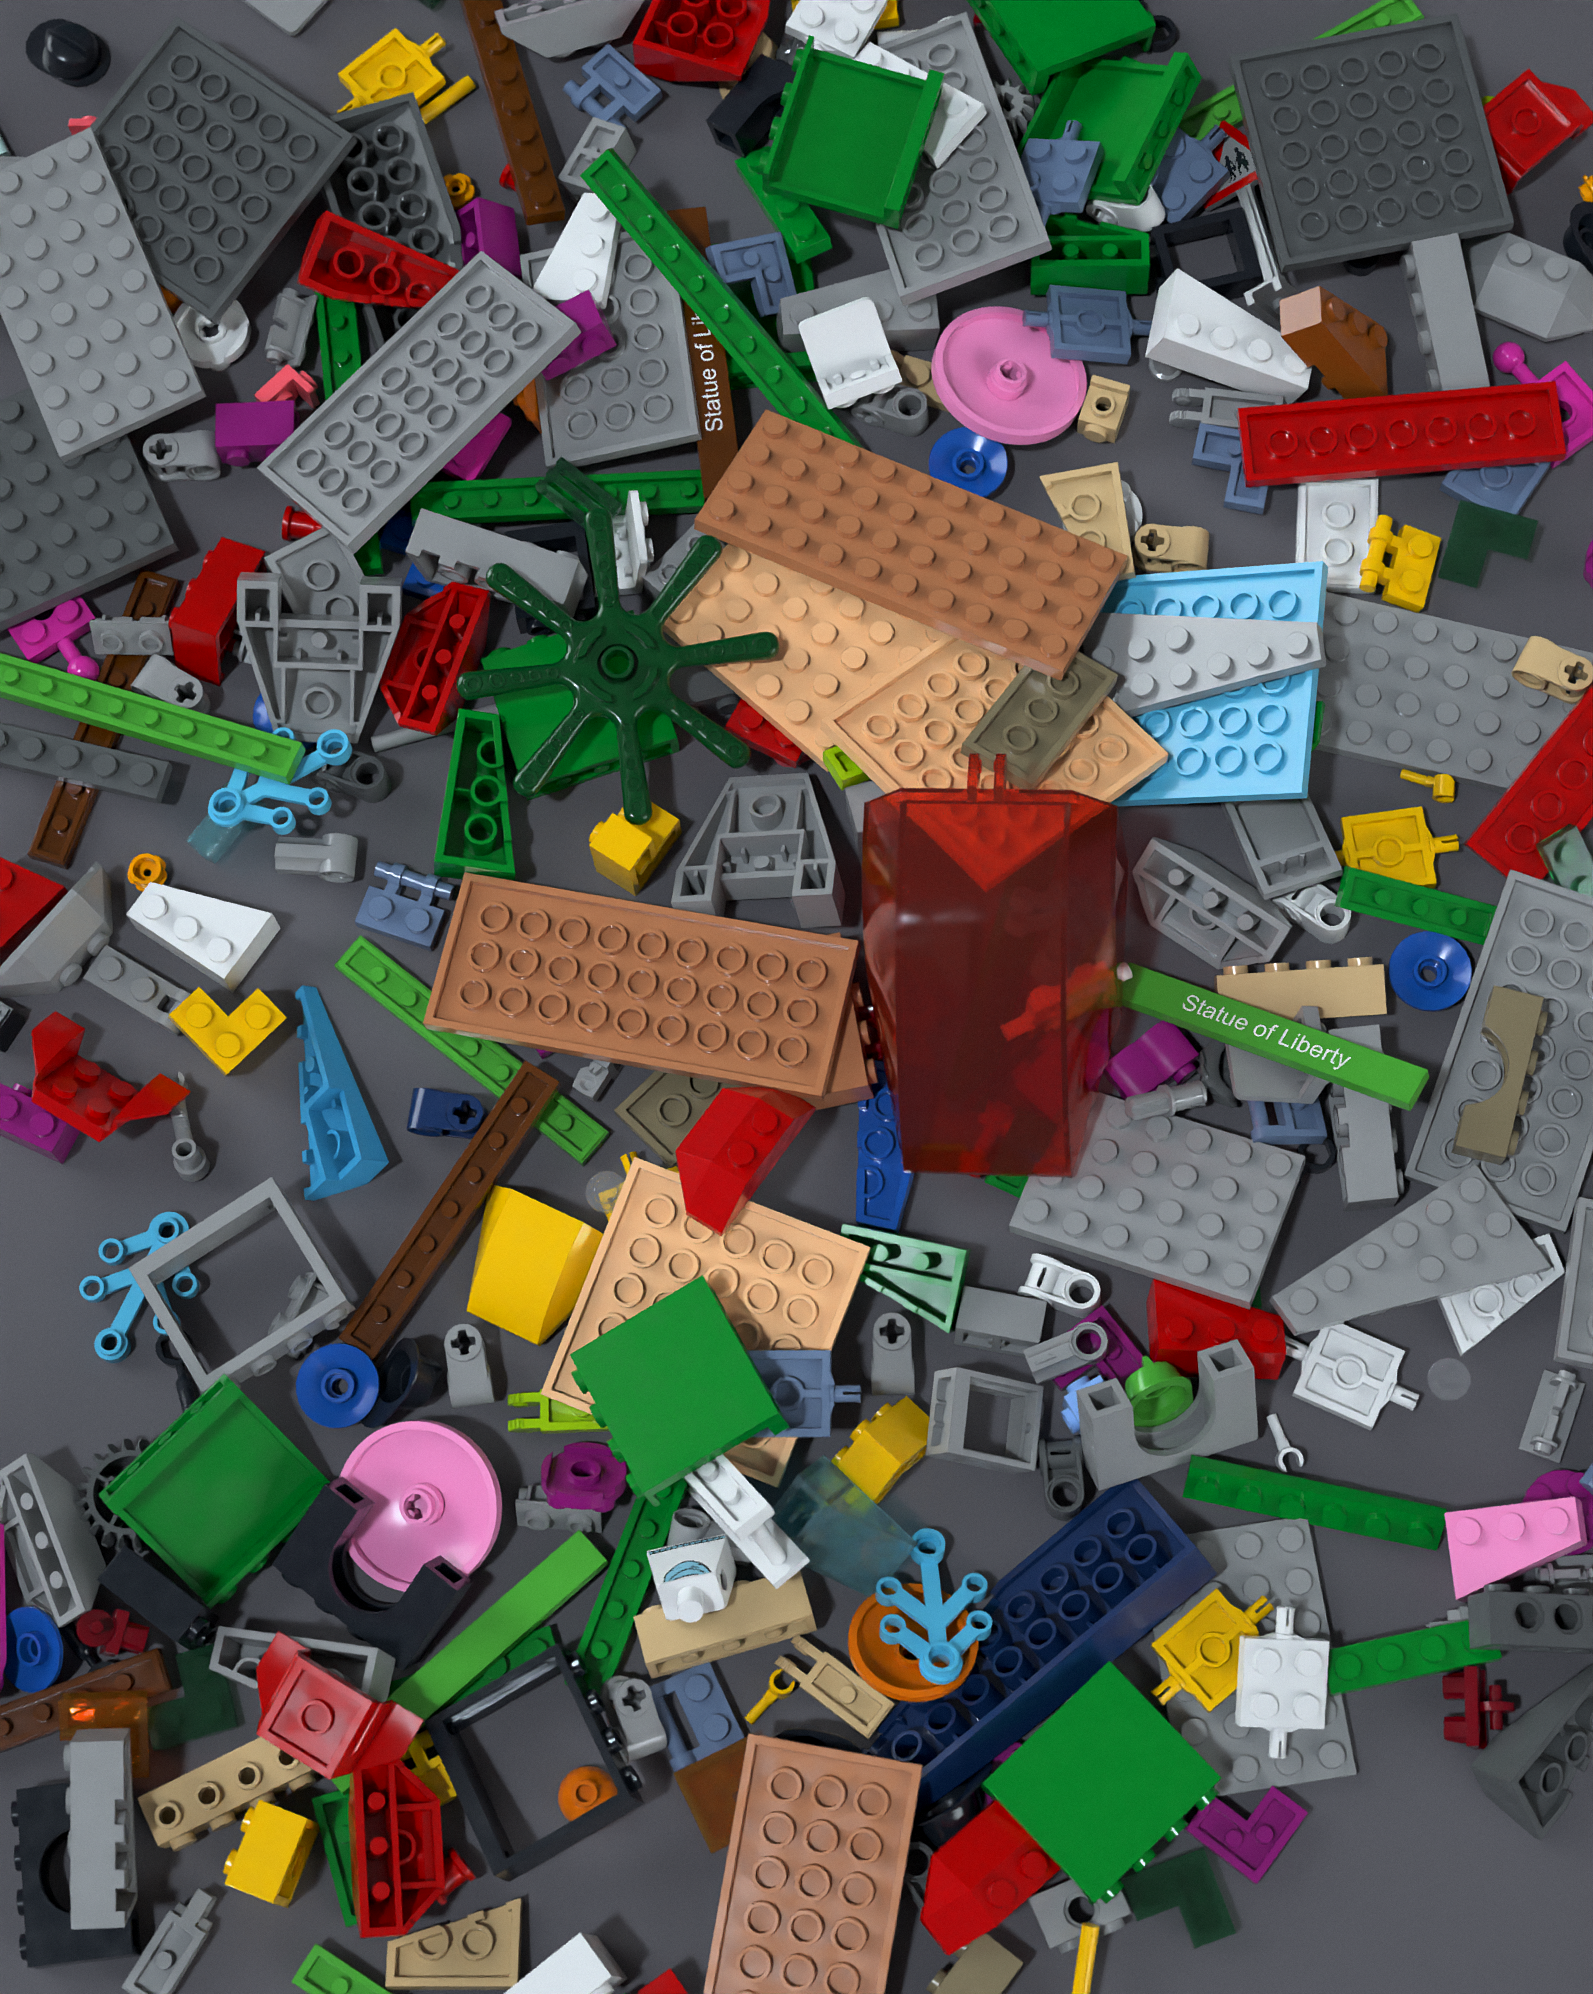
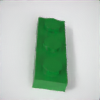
[312,1790,358,1928]

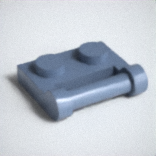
[1247,1097,1327,1146]
[640,1662,746,1773]

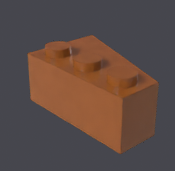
[1279,286,1388,399]

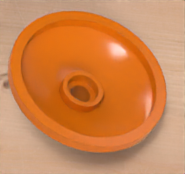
[848,1583,978,1702]

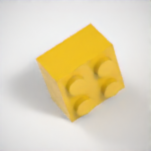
[223,1800,320,1908]

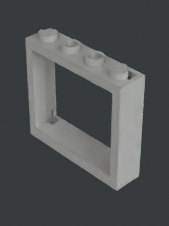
[129,1177,356,1393]

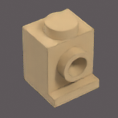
[1077,375,1130,444]

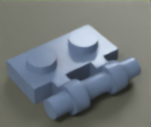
[563,44,662,129]
[355,861,455,952]

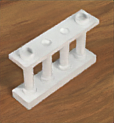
[683,1454,810,1590]

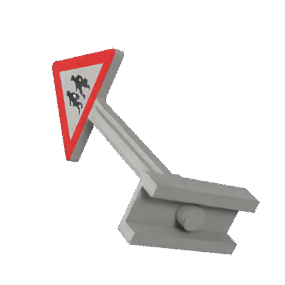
[1202,120,1301,331]

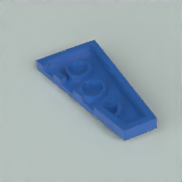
[856,1058,940,1233]

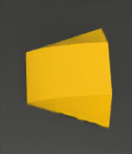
[467,1185,603,1347]

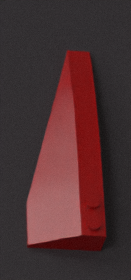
[633,0,770,81]

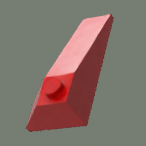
[297,210,460,309]

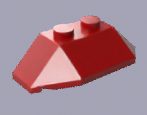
[379,581,491,736]
[675,1087,816,1237]
[348,1759,445,1939]
[920,1799,1060,1956]

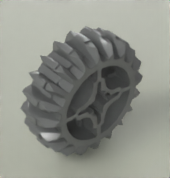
[75,1438,150,1553]

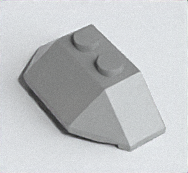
[494,0,644,58]
[1461,232,1593,342]
[1132,837,1292,970]
[0,861,113,998]
[0,1453,106,1628]

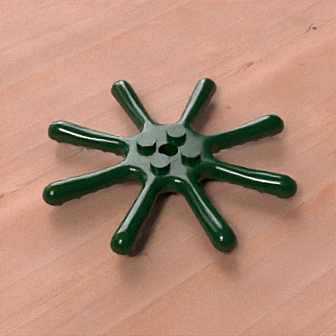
[456,507,779,825]

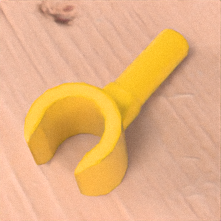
[1400,769,1455,803]
[744,1669,795,1725]

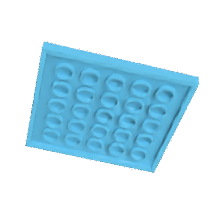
[1100,561,1328,807]

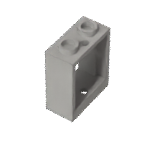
[925,1367,1044,1474]

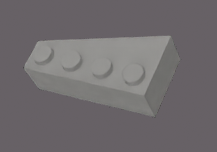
[1399,233,1490,392]
[776,269,940,353]
[405,508,588,618]
[1326,1024,1404,1212]
[209,1626,396,1703]
[64,1728,138,1930]

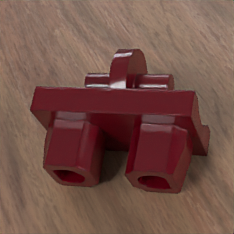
[76,1609,150,1657]
[1442,1666,1515,1750]

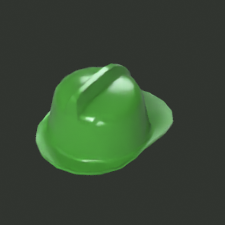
[1124,1356,1193,1427]

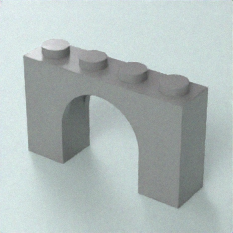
[1076,1339,1258,1491]

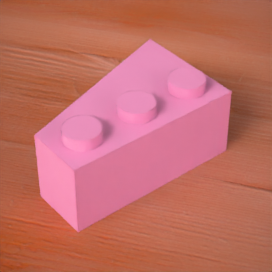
[1444,1497,1588,1603]

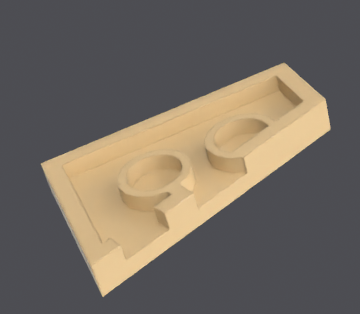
[1039,462,1136,581]
[385,1898,523,1990]

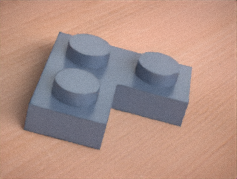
[705,231,796,318]
[1192,423,1268,515]

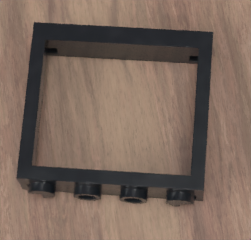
[424,1643,644,1882]

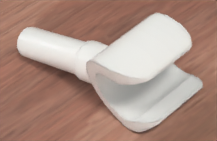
[1267,1414,1304,1472]

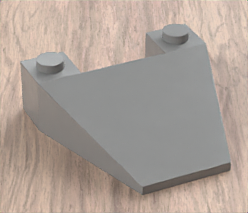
[237,572,402,743]
[671,773,845,928]

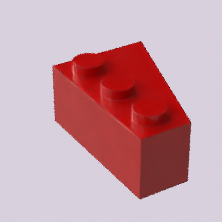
[168,537,267,686]
[0,857,68,966]
[1146,1278,1287,1380]

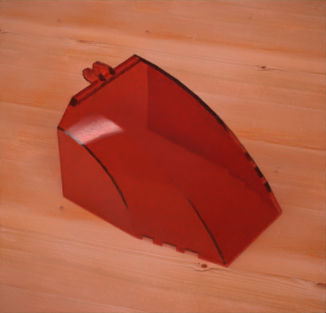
[862,753,1129,1178]

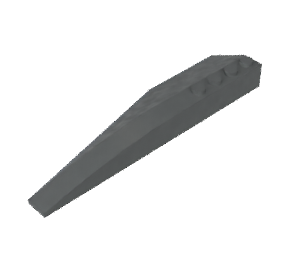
[321,92,481,528]

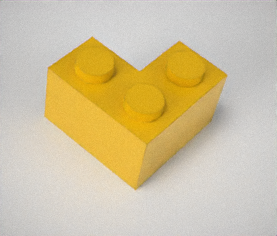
[589,802,682,896]
[168,987,287,1076]
[823,1396,930,1518]

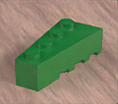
[434,708,515,881]

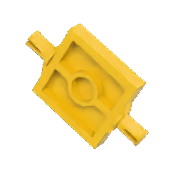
[337,28,446,113]
[1334,806,1459,888]
[1150,1588,1274,1714]

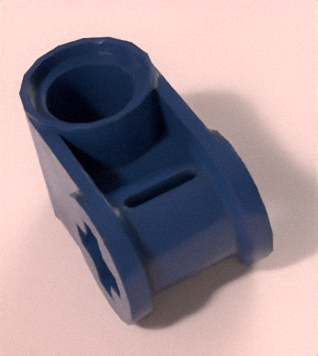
[406,1088,489,1140]

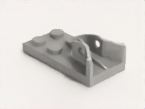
[264,528,397,677]

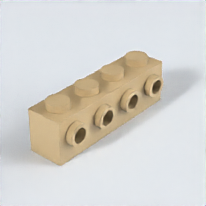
[1214,957,1387,1020]
[633,1570,817,1679]
[137,1737,318,1852]

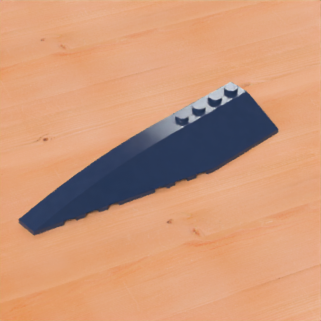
[861,1479,1217,1816]

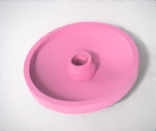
[931,306,1087,445]
[339,1420,502,1592]

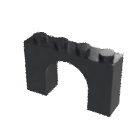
[706,54,796,158]
[272,1476,474,1671]
[11,1782,141,1969]

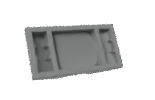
[1220,794,1343,900]

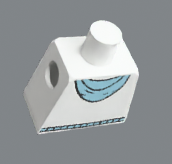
[647,1534,737,1623]

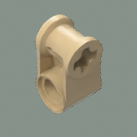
[1132,523,1209,573]
[1511,636,1593,704]

